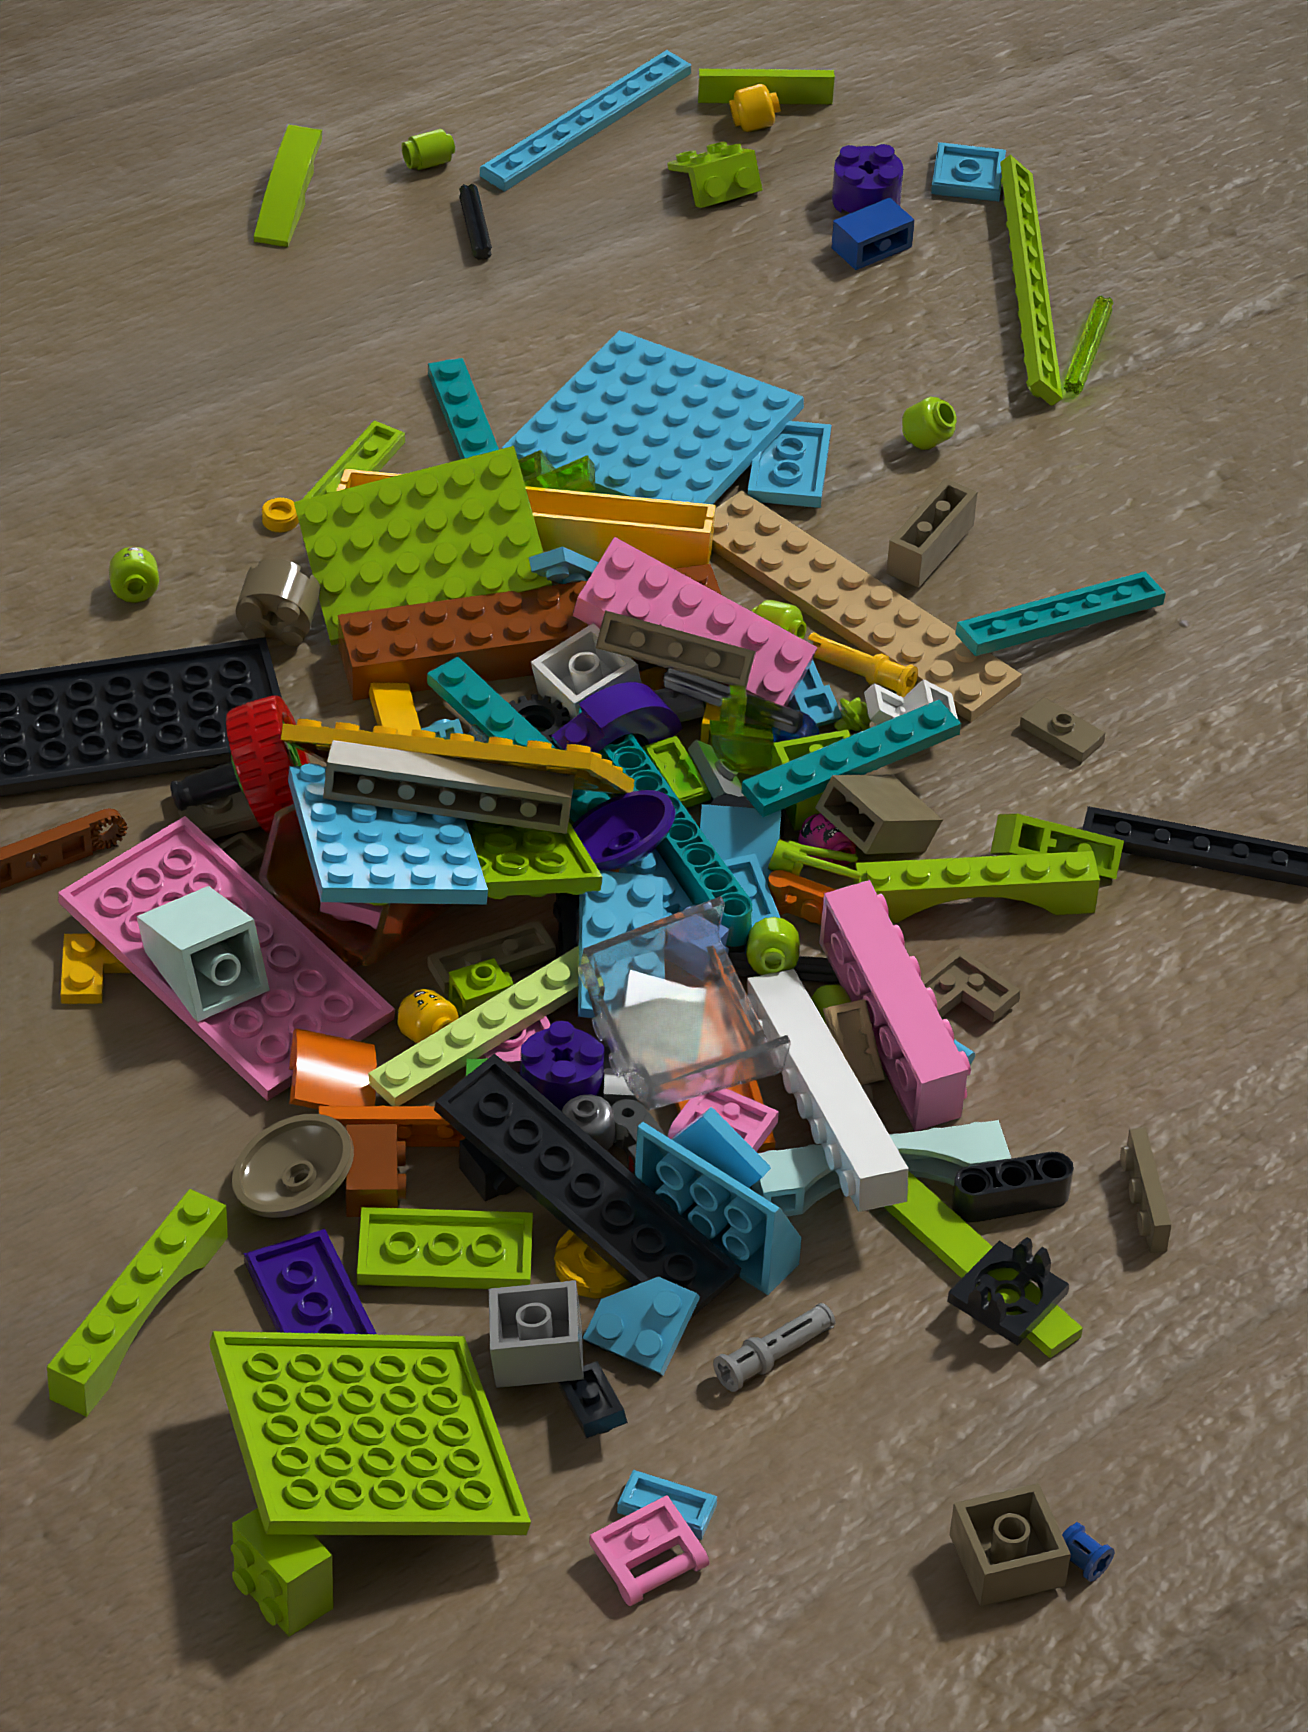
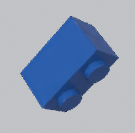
[831,198,915,270]

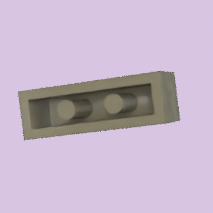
[886,478,978,588]

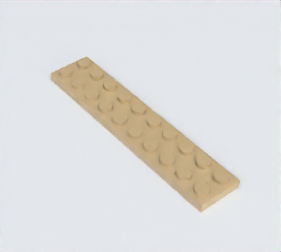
[712,490,1022,723]

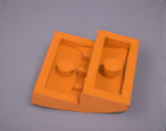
[289,1028,377,1110]

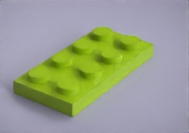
[357,1207,533,1289]

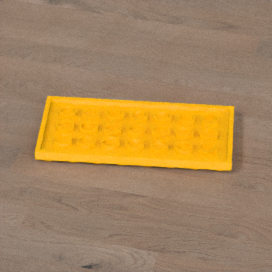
[281,719,635,794]

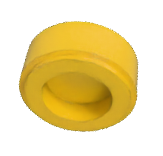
[262,497,299,532]

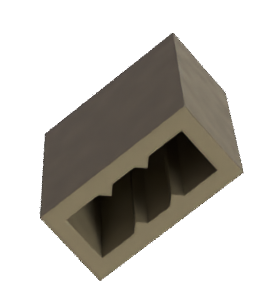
[815,774,943,854]

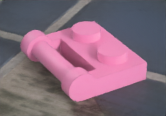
[668,1079,779,1152]
[589,1495,709,1606]

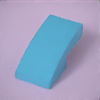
[788,660,842,730]

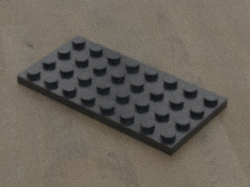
[0,637,282,797]

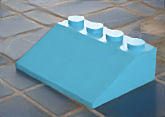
[635,1122,802,1295]

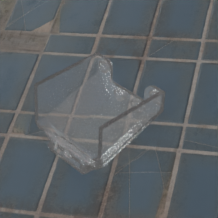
[578,897,791,1111]

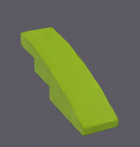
[254,124,322,247]

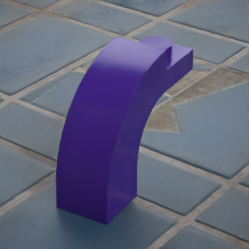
[551,682,683,753]

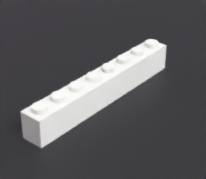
[742,969,909,1212]

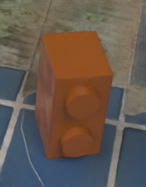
[346,1124,406,1217]

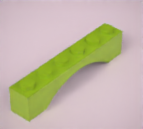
[854,851,1100,923]
[47,1189,228,1417]

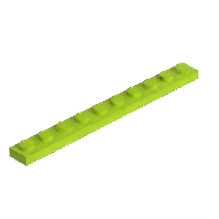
[1000,154,1063,406]

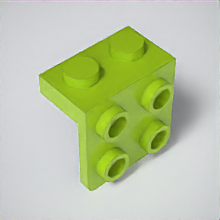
[667,142,763,208]

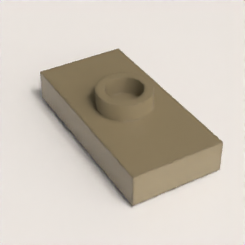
[1019,697,1106,763]

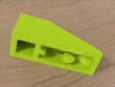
[990,813,1124,879]

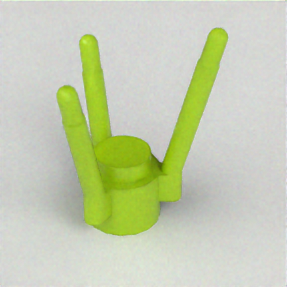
[768,839,861,879]

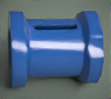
[1062,1522,1115,1582]

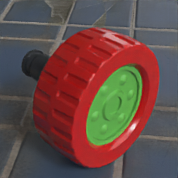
[170,695,310,834]

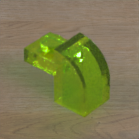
[518,450,596,492]
[710,685,774,775]

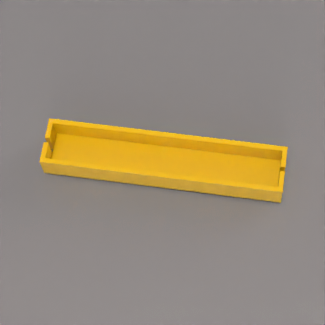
[336,469,716,569]

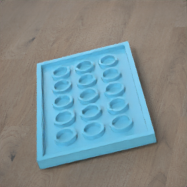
[288,763,488,904]

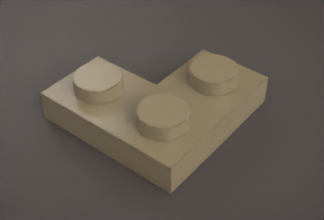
[921,948,1021,1023]

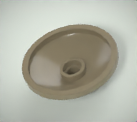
[232,1114,354,1218]

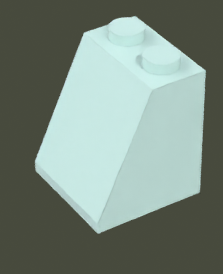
[136,886,270,1022]

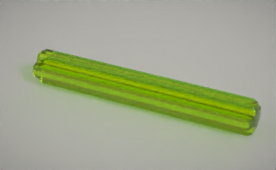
[1064,295,1114,394]

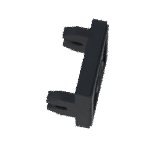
[947,1237,1069,1346]

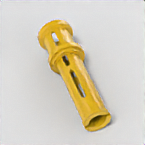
[807,632,918,697]

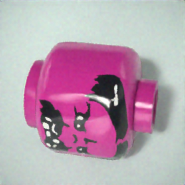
[798,813,856,870]

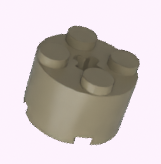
[235,559,321,646]

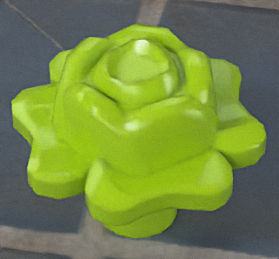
[834,697,871,732]

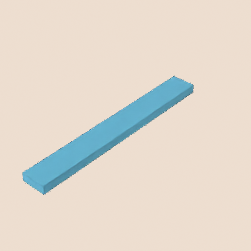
[480,50,691,192]

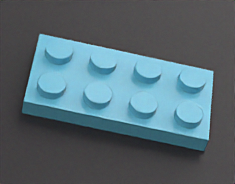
[578,870,663,1021]

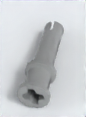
[713,1303,836,1392]

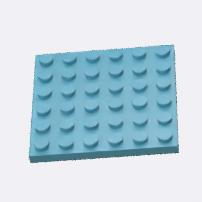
[502,330,804,504]

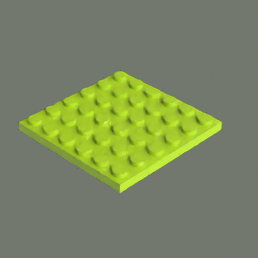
[209,1331,531,1535]

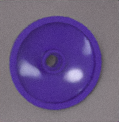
[572,790,676,871]

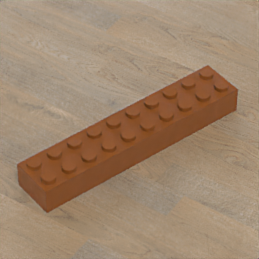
[338,564,722,700]

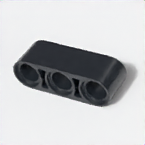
[951,1152,1074,1223]

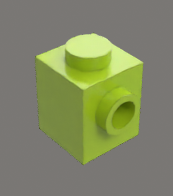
[449,958,514,1018]

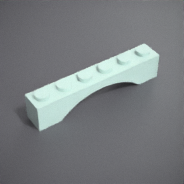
[752,1120,1011,1216]

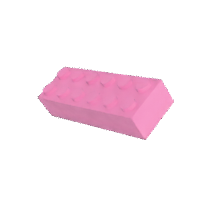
[573,537,817,707]
[819,880,971,1131]

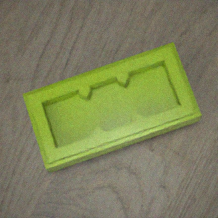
[642,736,712,808]

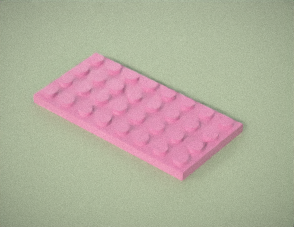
[58,816,395,1101]

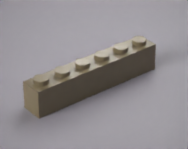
[323,740,575,834]

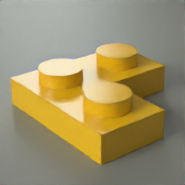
[60,933,132,1004]

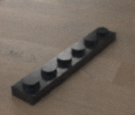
[1082,806,1308,888]

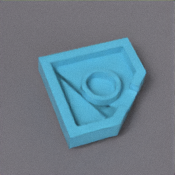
[583,1277,700,1376]

